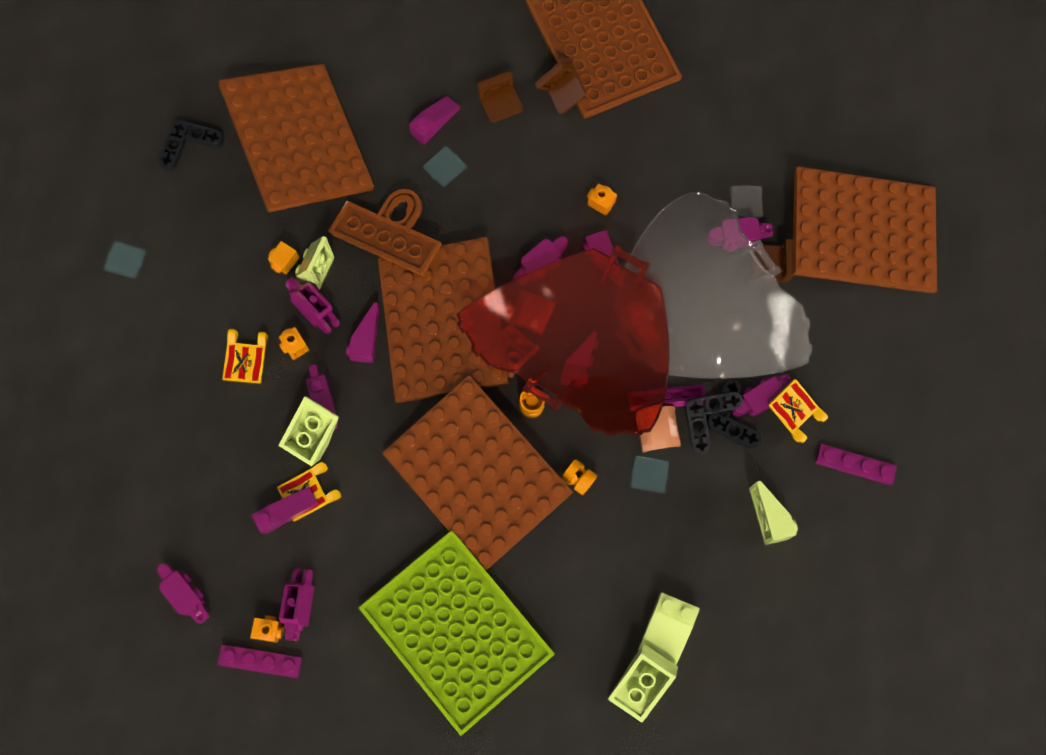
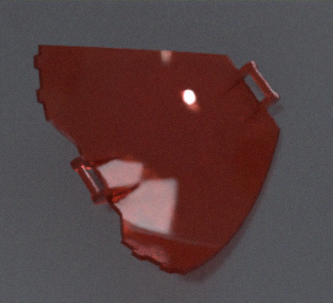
[456,245,670,436]

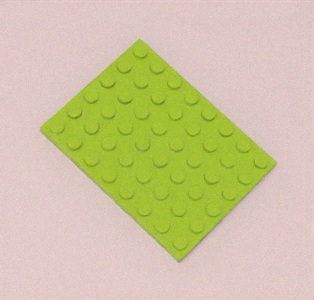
[359,530,555,736]

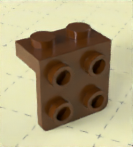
[535,62,586,114]
[477,71,523,123]
[751,239,794,283]

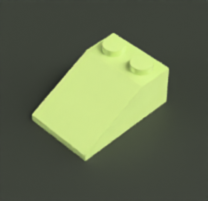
[295,236,335,290]
[278,396,339,466]
[749,481,798,545]
[638,593,700,665]
[608,644,678,722]

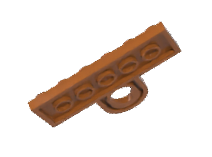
[328,189,442,276]

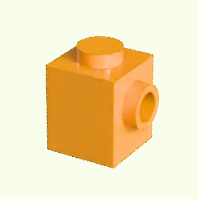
[587,183,617,216]
[268,241,299,275]
[279,327,310,360]
[250,615,284,643]

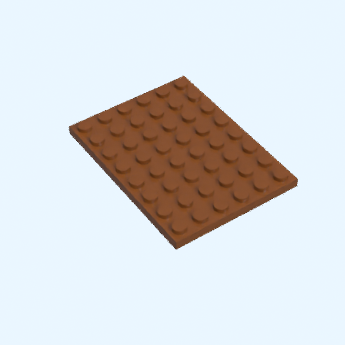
[525,0,682,119]
[219,64,374,212]
[793,167,937,293]
[378,237,509,404]
[382,375,574,571]

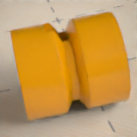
[520,387,545,418]
[561,459,598,496]

